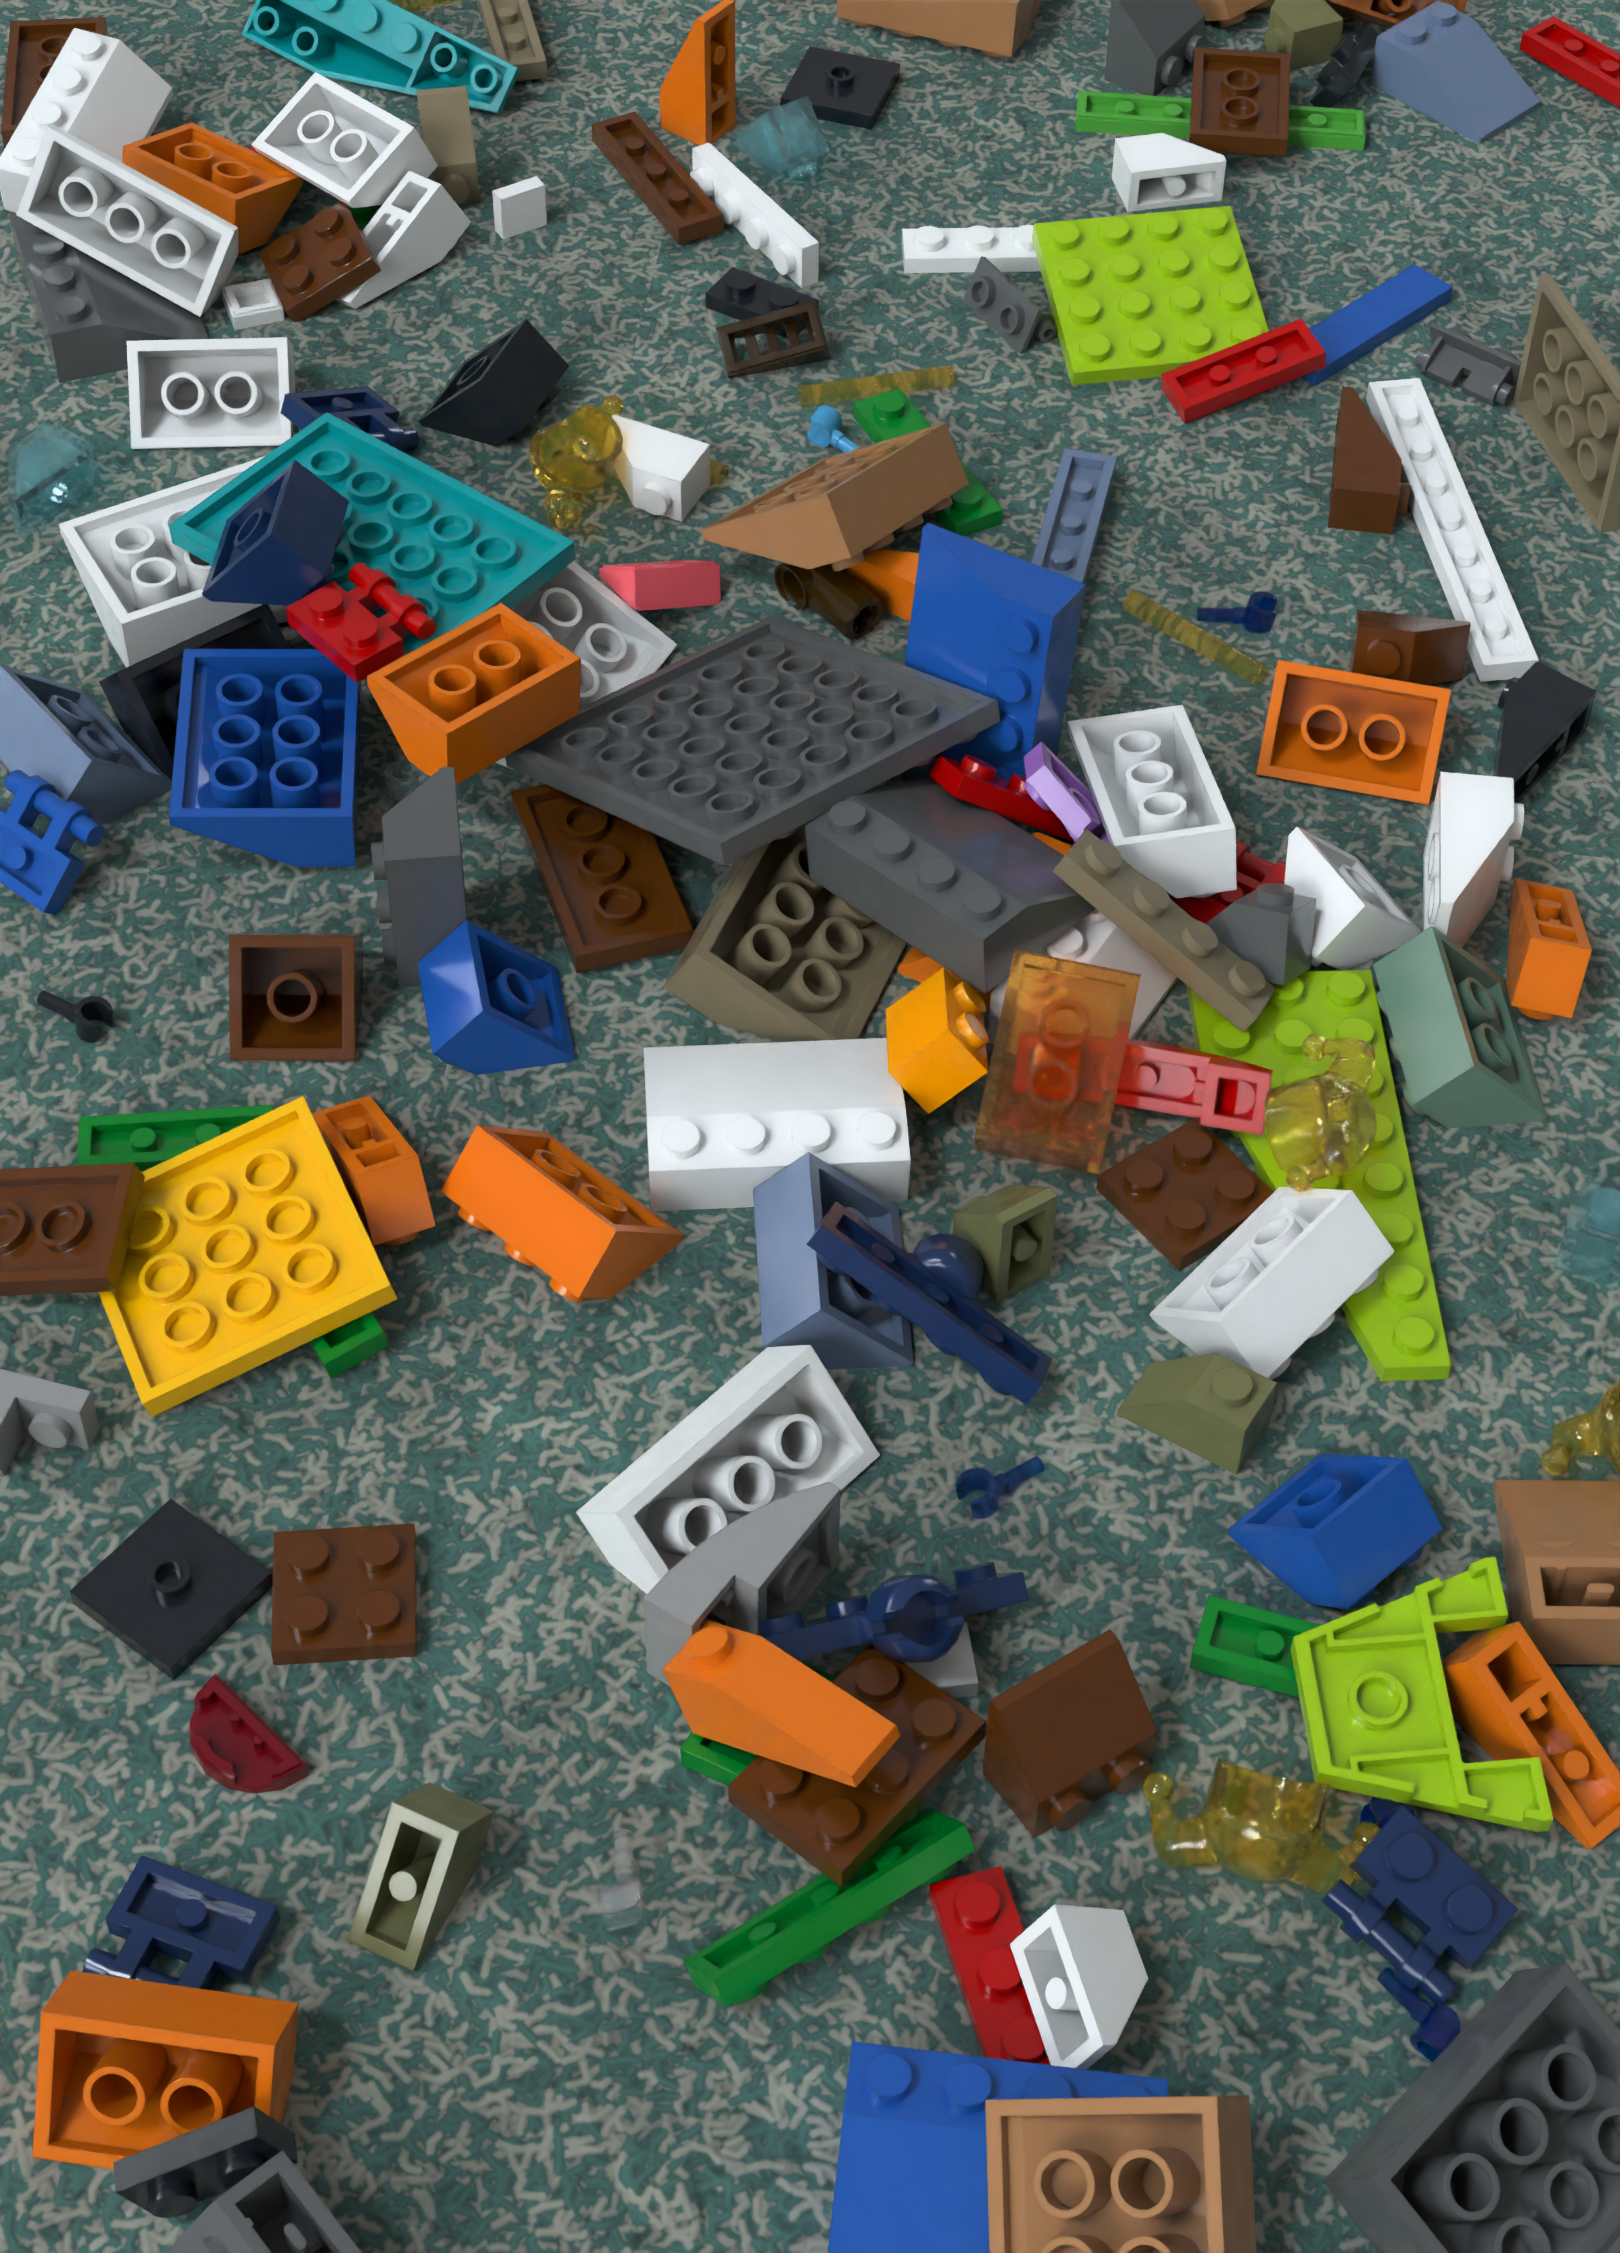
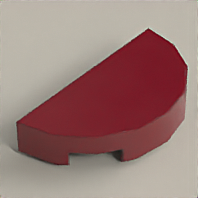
[189,1674,309,1794]

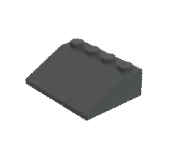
[9,213,209,383]
[804,777,1096,994]
[1323,1963,1620,2253]

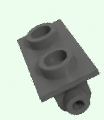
[963,256,1057,354]
[1415,322,1522,407]

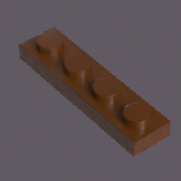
[592,111,723,245]

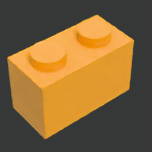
[886,967,989,1114]

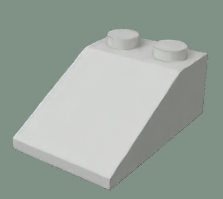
[1423,772,1524,947]

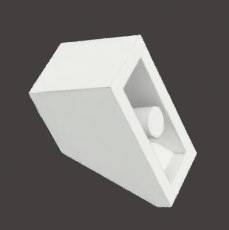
[1112,133,1227,212]
[609,414,710,522]
[1010,1904,1148,2069]

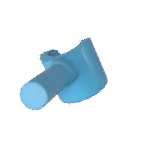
[807,405,860,452]

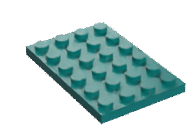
[169,412,576,655]

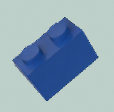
[417,920,575,1075]
[1227,1453,1443,1610]

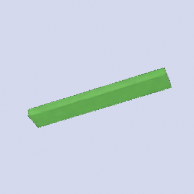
[1075,91,1365,151]

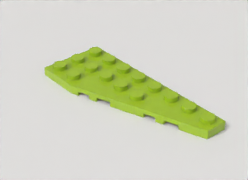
[1187,970,1451,1381]

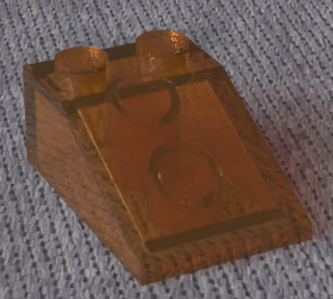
[974,949,1141,1174]

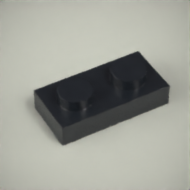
[1310,25,1380,108]
[705,267,819,339]
[113,2106,298,2218]

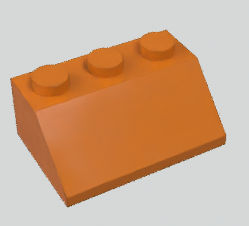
[122,122,303,257]
[367,603,581,785]
[1256,660,1451,805]
[441,1125,684,1303]
[32,1970,299,2170]

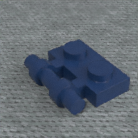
[280,386,419,452]
[1321,1806,1518,2007]
[82,1855,280,1990]

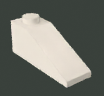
[336,171,471,309]

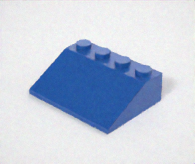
[905,523,1086,781]
[169,649,363,867]
[828,2041,1169,2253]

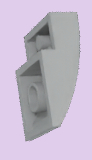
[643,1482,841,1686]

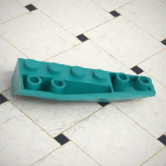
[242,0,521,114]

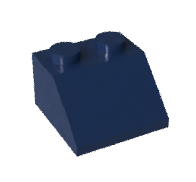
[202,460,349,606]

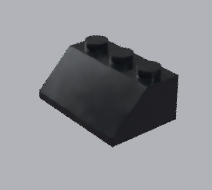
[99,604,290,779]

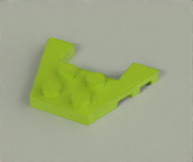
[1291,1557,1553,1832]

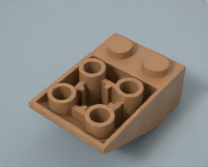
[1493,1480,1620,1665]

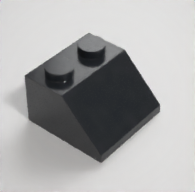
[418,319,569,446]

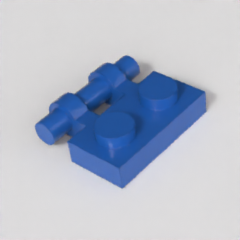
[0,770,105,915]

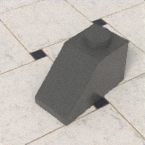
[1206,883,1316,985]

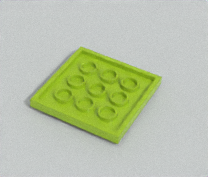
[1032,206,1269,385]

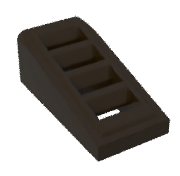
[716,300,831,378]

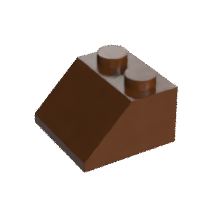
[229,932,363,1061]
[982,1629,1158,1838]

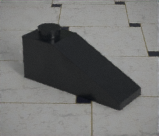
[1493,661,1596,803]

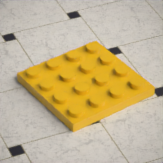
[98,1096,398,1418]

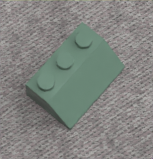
[1373,926,1547,1128]

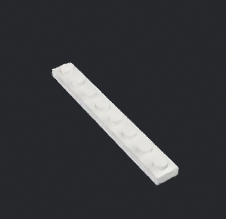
[1366,378,1539,682]

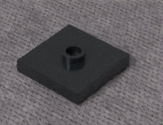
[780,46,900,130]
[70,1499,273,1680]

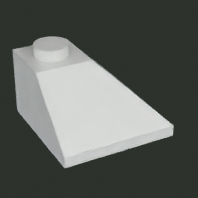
[1284,827,1421,970]

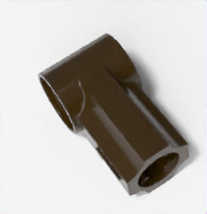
[774,562,883,640]

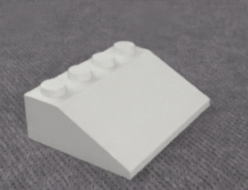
[59,456,288,668]
[495,561,677,770]
[643,1038,911,1211]

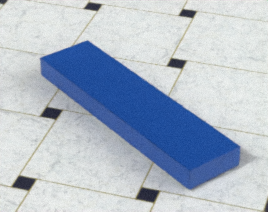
[1302,264,1453,386]

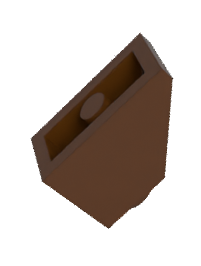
[1349,610,1471,685]

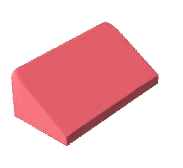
[599,560,721,611]

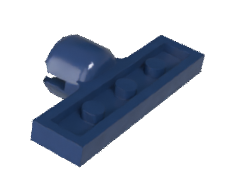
[807,1202,1052,1405]
[755,1562,1029,1663]

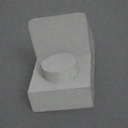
[0,1369,100,1476]

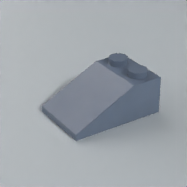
[1369,0,1541,145]

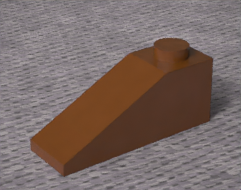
[1328,386,1410,535]

